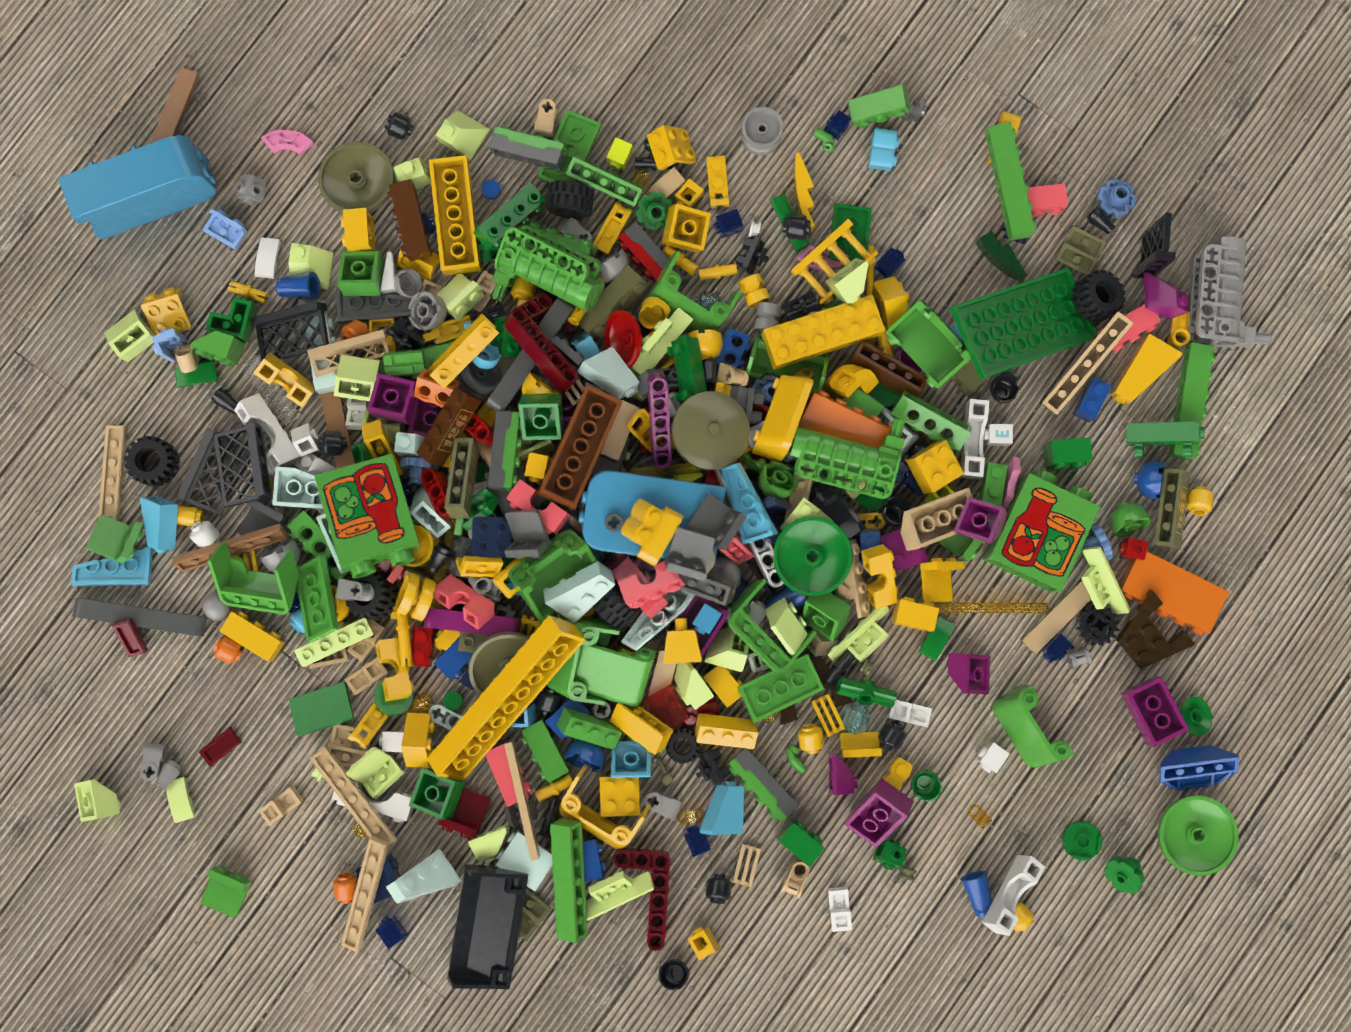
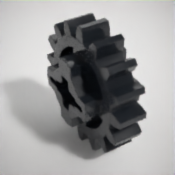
[1076,605,1120,646]

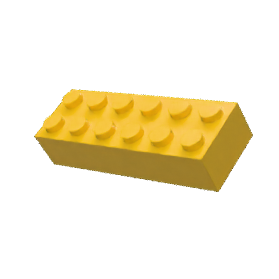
[429,155,482,276]
[761,295,885,370]

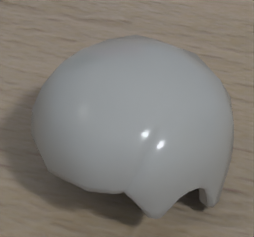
[394,268,423,298]
[202,591,232,622]

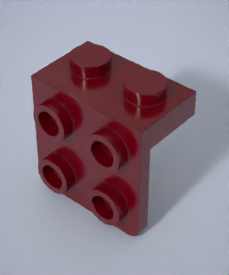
[438,788,490,839]

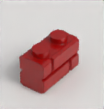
[411,626,436,667]

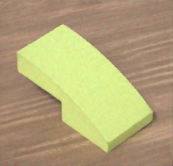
[166,777,195,823]

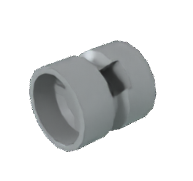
[754,302,782,333]

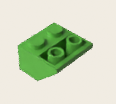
[190,331,245,366]

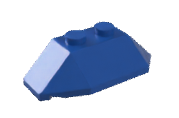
[1159,745,1240,791]

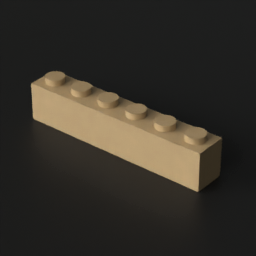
[1042,311,1134,416]

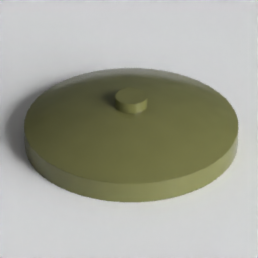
[318,142,395,213]
[671,391,750,470]
[469,632,530,695]

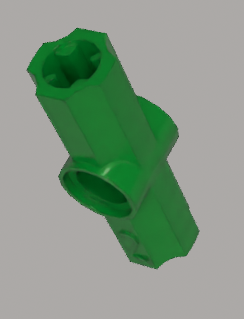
[770,194,810,252]
[836,677,897,707]

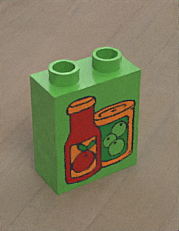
[314,454,420,578]
[983,469,1100,593]

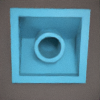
[611,741,652,778]

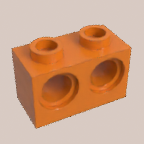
[414,369,460,408]

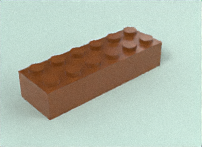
[537,385,623,511]

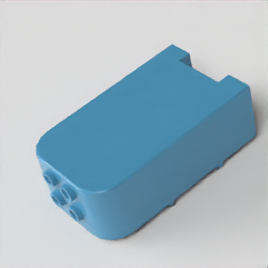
[58,135,217,240]
[578,470,726,566]

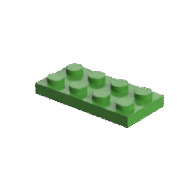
[537,109,602,183]
[297,555,339,643]
[737,654,824,723]

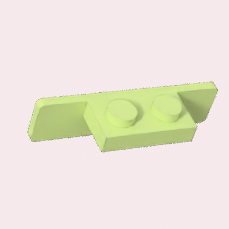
[631,308,693,375]
[1081,547,1130,614]
[828,606,889,663]
[295,618,373,667]
[586,871,654,921]

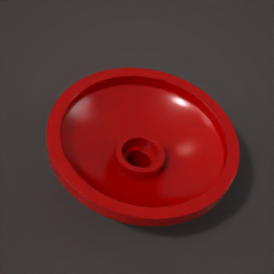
[604,310,642,368]

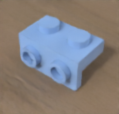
[202,209,248,251]
[152,328,188,362]

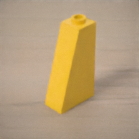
[1110,334,1183,405]

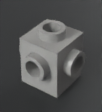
[236,174,266,206]

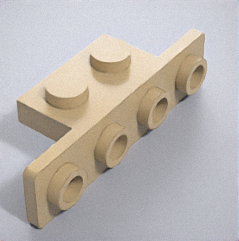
[835,540,870,618]

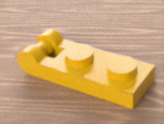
[706,156,729,209]
[593,202,634,256]
[348,702,388,749]

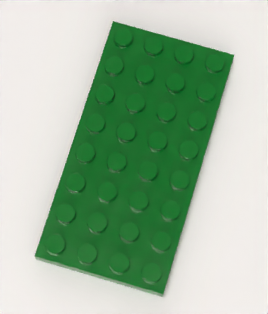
[949,267,1098,380]

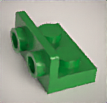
[491,316,520,358]
[462,487,500,531]

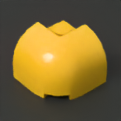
[823,364,879,400]

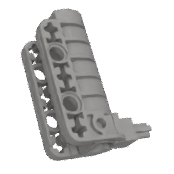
[1188,236,1272,348]

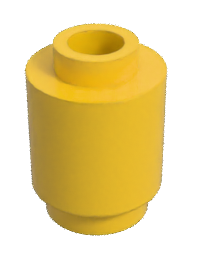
[177,506,204,526]

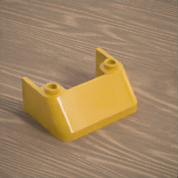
[751,375,814,462]
[559,764,651,849]

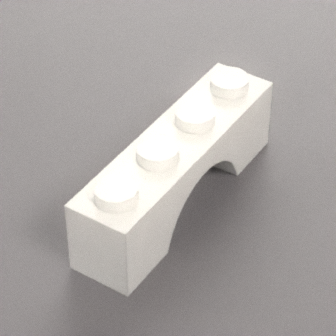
[234,393,300,471]
[960,399,989,480]
[332,779,413,823]
[982,855,1045,936]

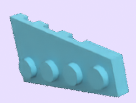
[721,463,778,544]
[71,547,153,586]

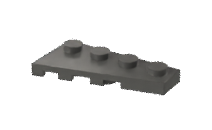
[336,286,412,324]

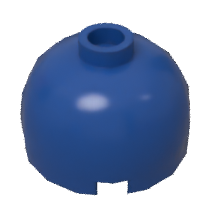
[1134,461,1165,500]
[564,739,605,772]

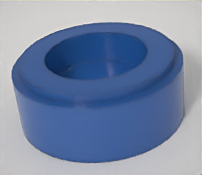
[481,180,501,200]

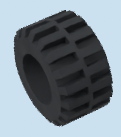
[545,180,595,219]
[1071,270,1126,323]
[124,436,180,486]
[346,571,399,620]
[593,580,641,629]

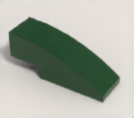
[975,231,1027,282]

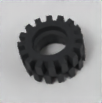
[666,728,700,764]

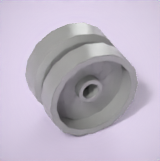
[741,107,783,156]

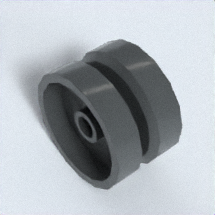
[454,361,502,401]

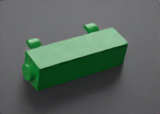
[667,334,707,403]
[1126,421,1205,458]

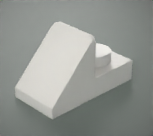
[294,453,336,475]

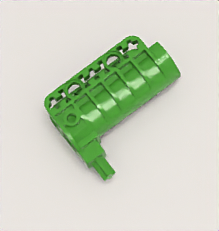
[492,225,605,312]
[788,418,905,499]

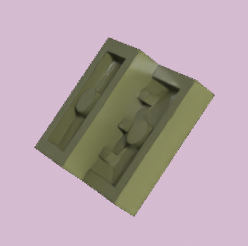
[1055,225,1107,275]
[519,889,551,941]

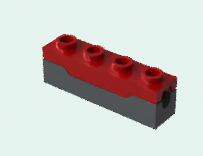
[618,222,685,287]

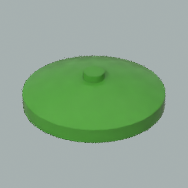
[1157,795,1239,876]

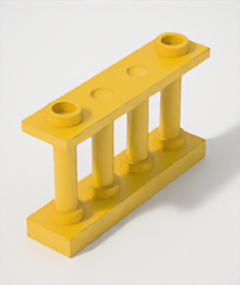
[790,219,878,305]
[428,313,499,388]

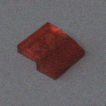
[639,684,691,729]

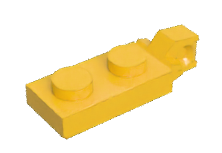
[422,314,472,345]

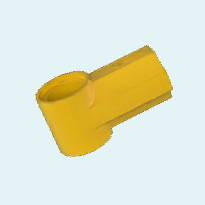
[1167,312,1190,350]

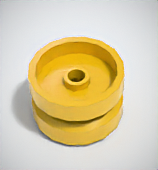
[405,524,444,568]
[394,572,436,621]

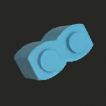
[868,128,900,171]

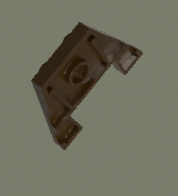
[1116,589,1195,669]
[780,654,853,725]

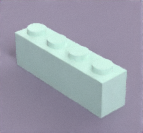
[305,313,339,394]

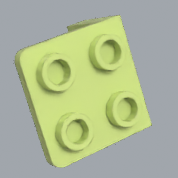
[437,274,485,321]
[346,747,405,799]

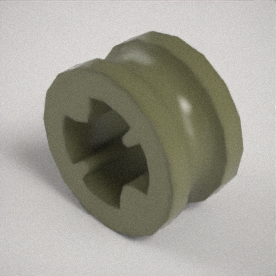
[857,658,875,678]
[898,867,917,881]

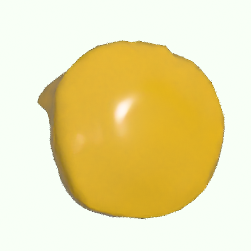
[638,297,671,329]

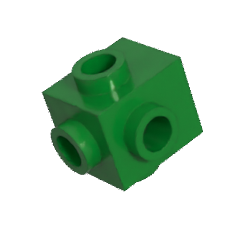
[873,840,907,870]

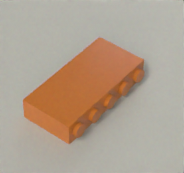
[798,389,892,447]
[1119,551,1229,635]

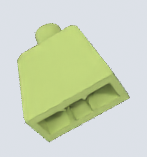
[394,158,431,189]

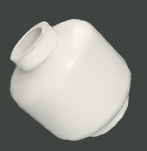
[190,521,220,548]

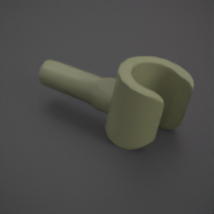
[656,758,674,786]

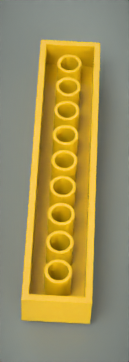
[427,615,586,781]

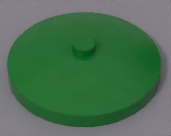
[773,517,853,596]

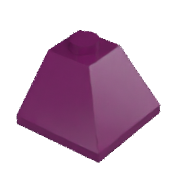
[1144,272,1189,319]
[954,497,1008,544]
[947,653,990,694]
[828,753,858,795]

